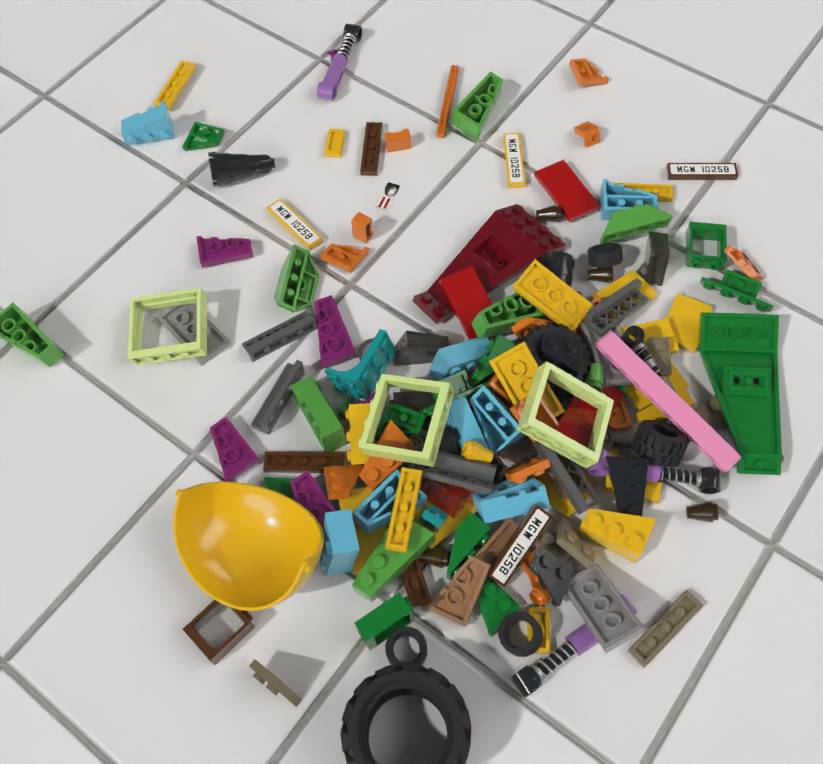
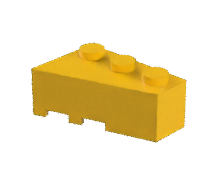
[345,403,376,465]
[578,508,656,563]

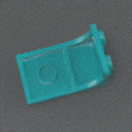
[325,329,396,400]

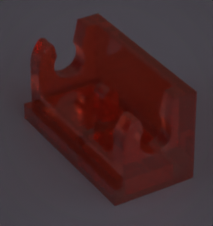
[422,479,471,518]

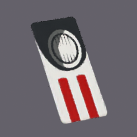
[376,182,400,209]

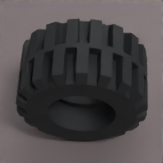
[631,420,689,467]

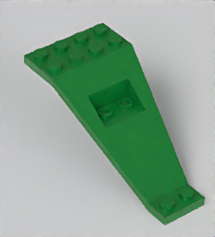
[698,312,782,475]

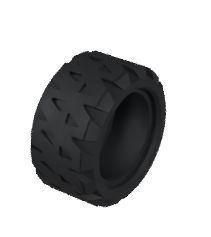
[340,663,471,764]

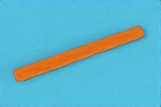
[436,65,459,138]

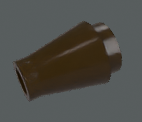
[536,205,561,222]
[587,267,613,283]
[686,502,718,523]
[419,547,451,569]

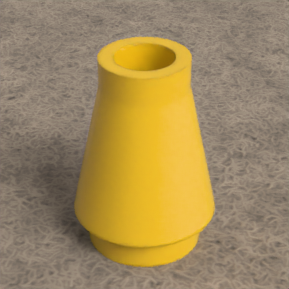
[461,440,494,463]

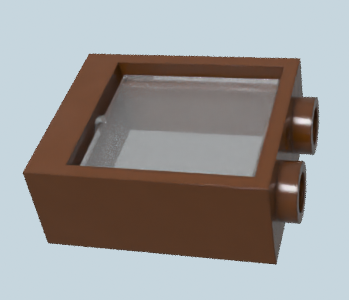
[182,600,255,665]

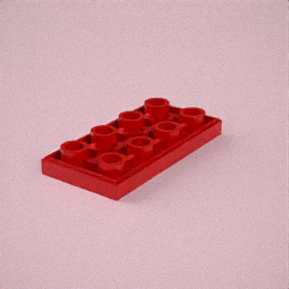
[534,159,600,222]
[439,266,496,340]
[555,381,625,448]

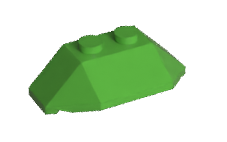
[600,204,672,244]
[274,244,319,312]

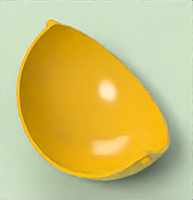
[173,481,324,611]

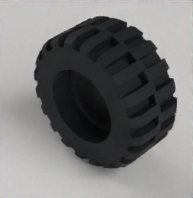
[521,324,592,401]

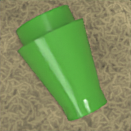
[585,363,604,392]

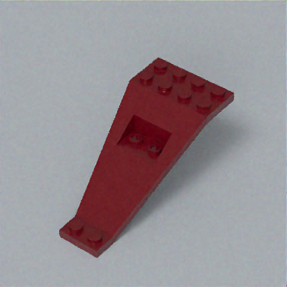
[412,204,566,324]

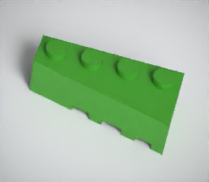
[451,71,504,140]
[471,292,547,339]
[0,302,65,367]
[290,375,347,452]
[352,521,436,602]

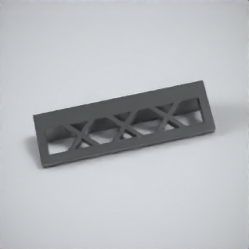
[583,278,649,337]
[242,310,318,363]
[251,360,305,435]
[534,441,601,515]
[410,445,497,494]

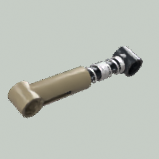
[620,325,691,442]

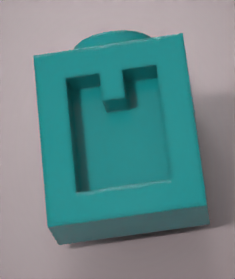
[420,505,448,533]

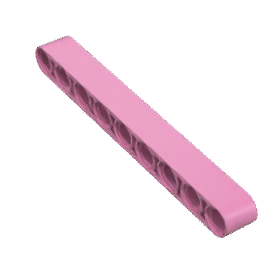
[595,331,741,473]

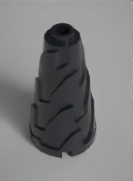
[208,152,275,187]
[538,251,575,325]

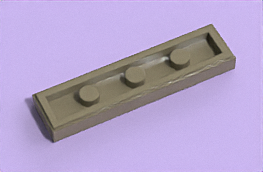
[627,590,703,668]

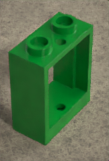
[686,222,727,270]
[354,592,414,651]

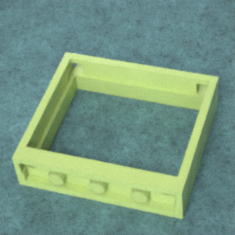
[128,288,207,366]
[517,361,614,468]
[358,374,454,467]

